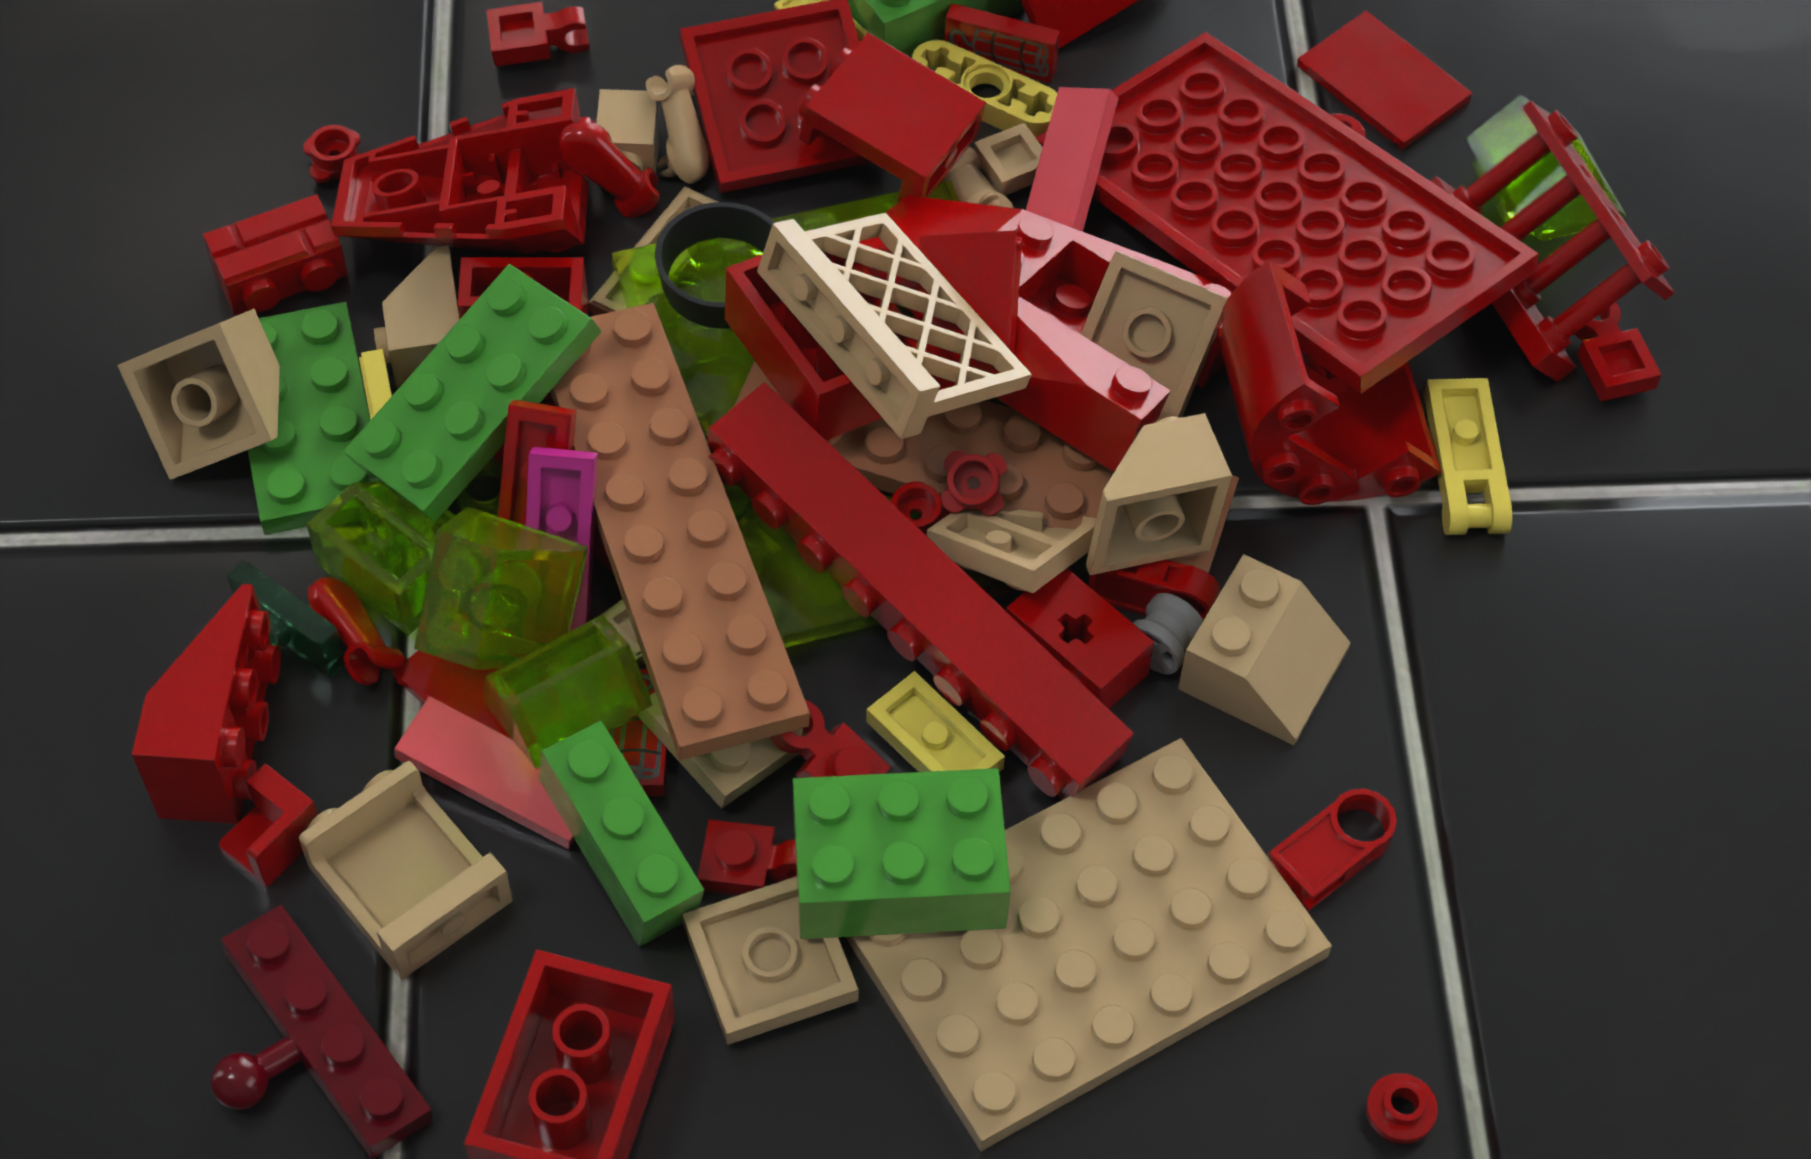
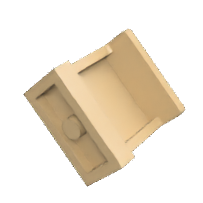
[299,761,513,980]

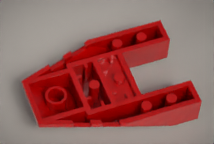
[859,195,1232,472]

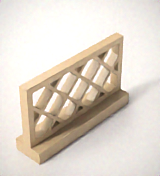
[757,213,1032,439]

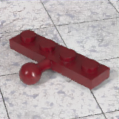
[211,904,432,1159]

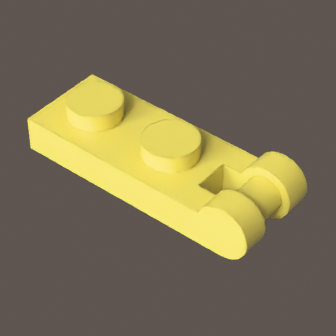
[1423,378,1512,535]

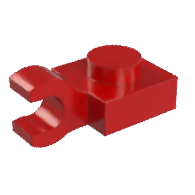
[486,2,590,67]
[697,819,797,896]

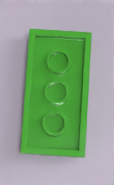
[343,264,602,523]
[248,302,389,535]

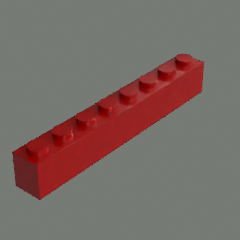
[707,382,1134,800]

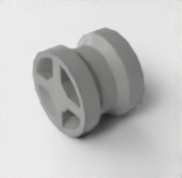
[1133,593,1204,674]

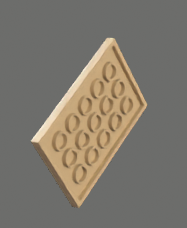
[845,738,1332,1151]

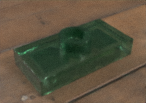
[226,560,345,678]

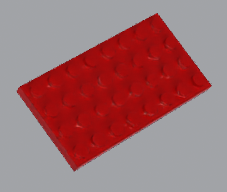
[1035,32,1539,394]

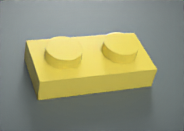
[866,671,1005,772]

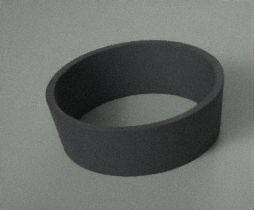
[655,202,775,328]

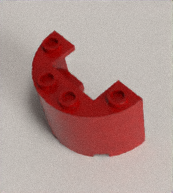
[1217,260,1442,505]

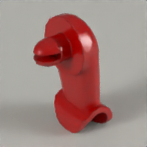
[558,116,659,218]
[303,577,405,686]

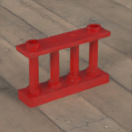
[1431,101,1675,382]

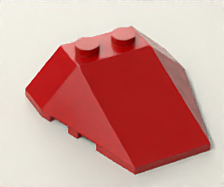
[331,88,589,254]

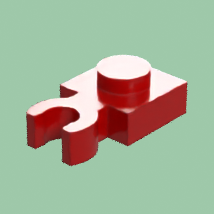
[1575,302,1662,402]
[770,700,891,778]

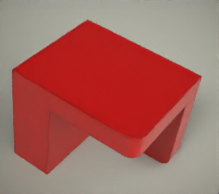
[219,763,318,888]

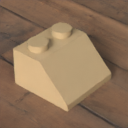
[117,309,280,480]
[1086,413,1232,575]
[1178,554,1350,746]

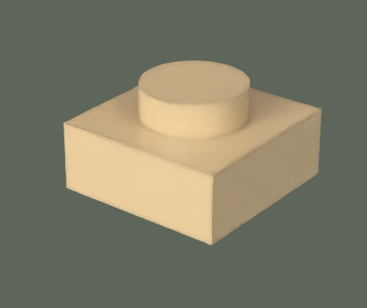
[974,122,1043,196]

